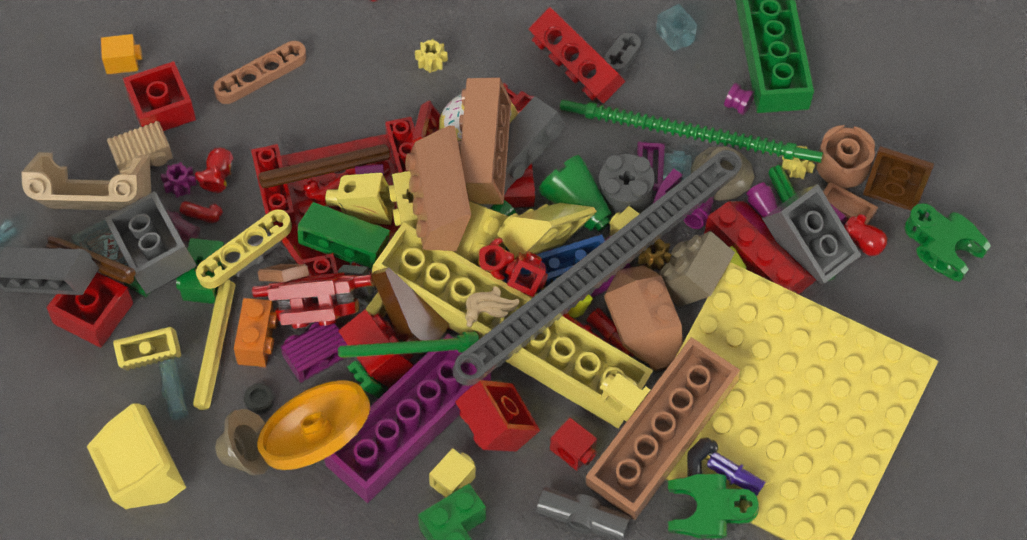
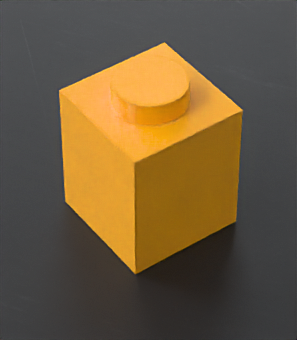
[101,34,142,74]

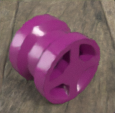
[724,83,755,115]

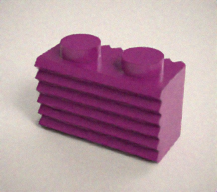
[281,322,347,383]

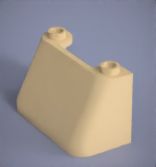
[21,152,151,210]

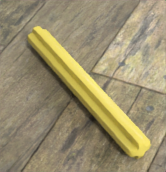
[193,279,236,410]

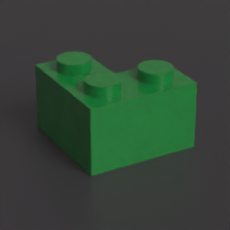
[418,484,486,540]

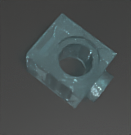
[656,4,697,51]

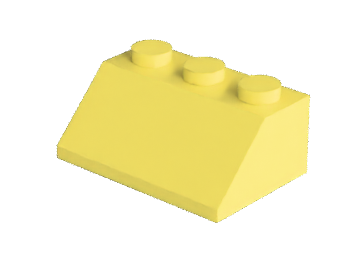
[498,203,597,258]

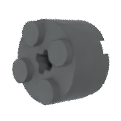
[599,154,654,215]

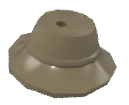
[690,146,755,202]
[215,409,270,475]

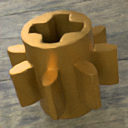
[638,239,671,271]

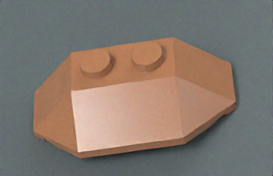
[604,265,682,371]

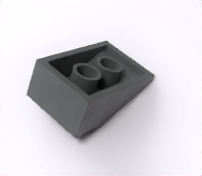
[762,184,861,284]

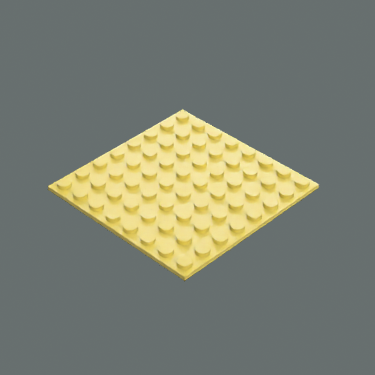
[665,262,938,540]

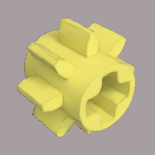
[415,39,448,73]
[782,146,815,179]

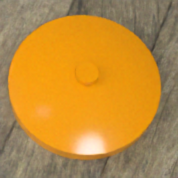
[257,380,370,470]

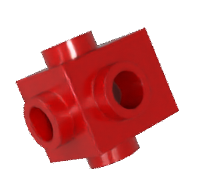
[504,252,548,297]

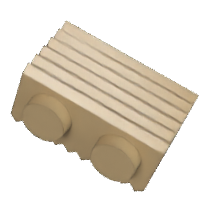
[107,121,173,173]

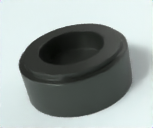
[244,384,274,414]

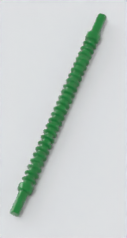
[560,100,823,163]

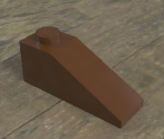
[371,267,450,354]

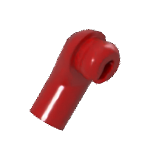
[180,201,223,224]

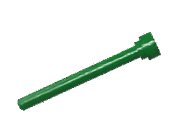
[338,331,479,358]

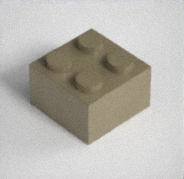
[659,231,735,307]

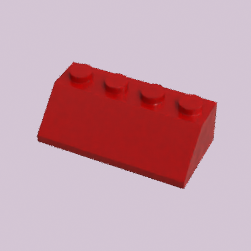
[704,201,817,294]

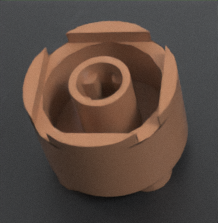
[815,125,875,190]

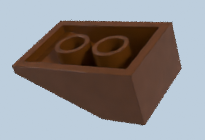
[863,146,934,211]

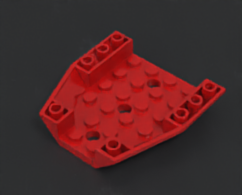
[251,117,415,286]

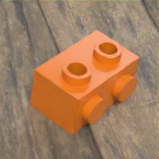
[234,298,278,367]

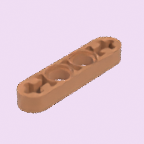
[214,41,306,104]

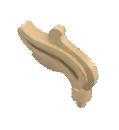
[465,286,519,327]

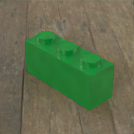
[298,202,390,269]

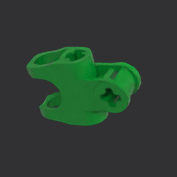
[904,203,991,282]
[668,474,759,539]

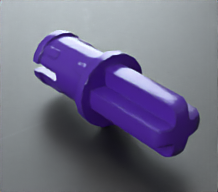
[707,452,766,497]

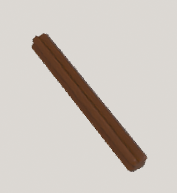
[258,144,390,189]
[45,236,136,284]

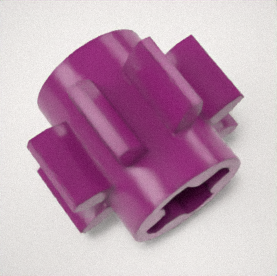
[161,162,197,198]

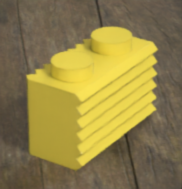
[113,327,181,371]

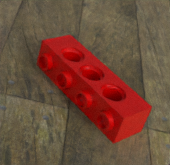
[528,7,626,104]

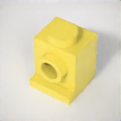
[599,373,650,422]

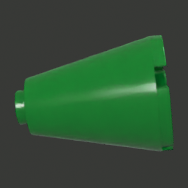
[538,155,612,232]

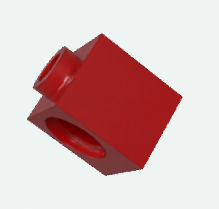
[550,418,597,471]

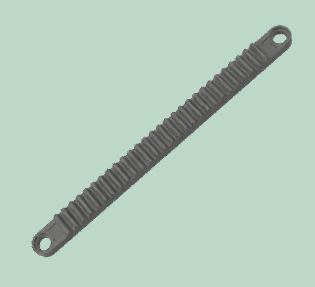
[453,150,742,386]

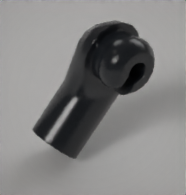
[687,437,718,477]

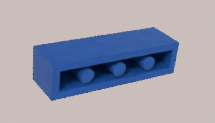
[502,234,605,293]

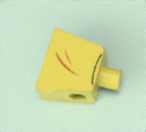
[325,173,396,225]

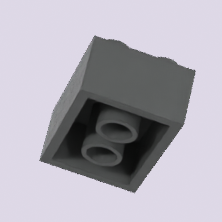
[105,191,197,294]

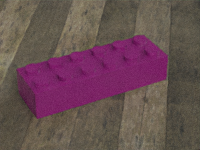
[324,334,491,503]

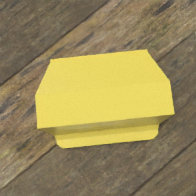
[87,403,186,510]

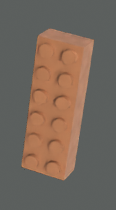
[586,337,740,520]

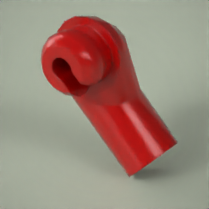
[303,177,341,201]

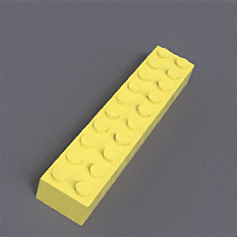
[371,222,653,429]

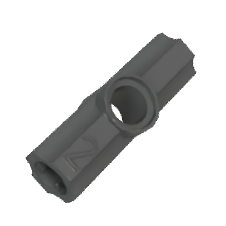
[536,486,631,540]

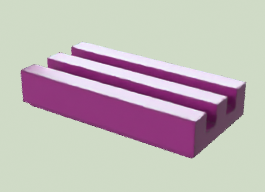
[637,142,665,192]

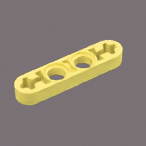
[196,210,292,289]

